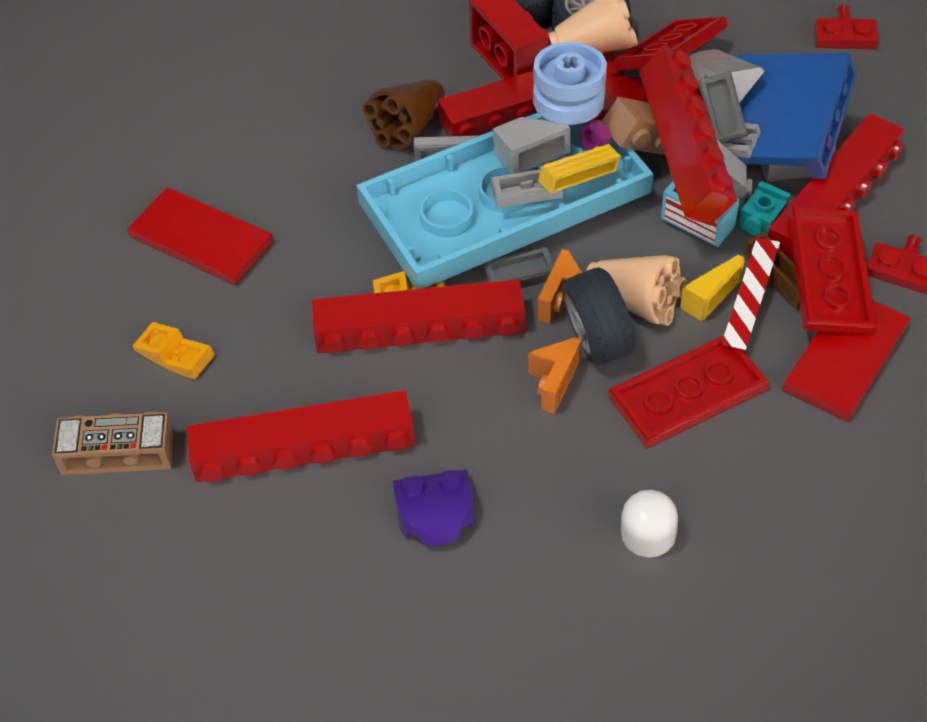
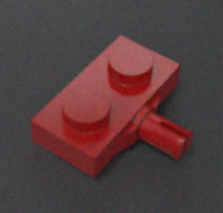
[814,4,879,50]
[866,234,927,295]

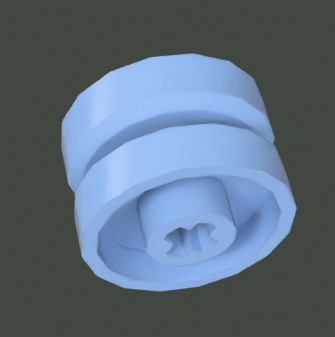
[533,41,607,125]

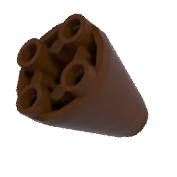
[363,80,445,149]

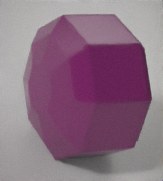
[580,120,612,151]

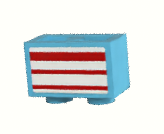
[661,181,739,247]

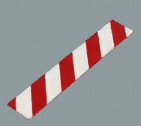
[721,237,780,350]

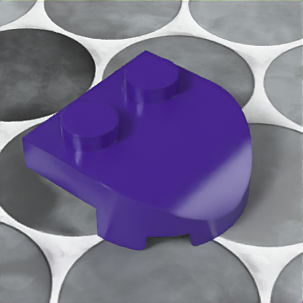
[393,469,475,546]

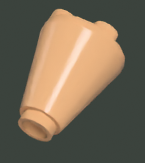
[548,0,638,53]
[586,255,687,326]

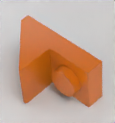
[537,249,582,324]
[528,337,582,414]

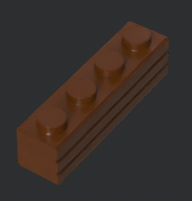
[744,232,800,310]

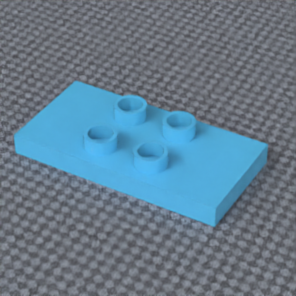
[357,113,654,289]

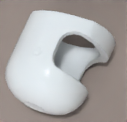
[621,489,678,558]

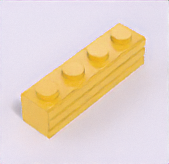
[538,144,621,194]

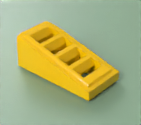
[680,255,745,321]

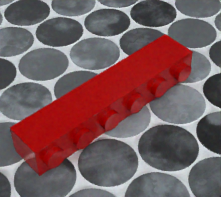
[639,45,738,226]
[438,52,624,137]
[768,113,904,263]
[312,279,525,354]
[186,390,415,482]

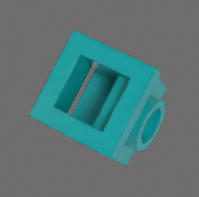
[738,181,791,236]

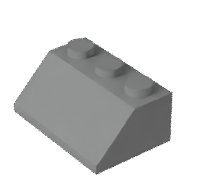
[688,49,764,103]

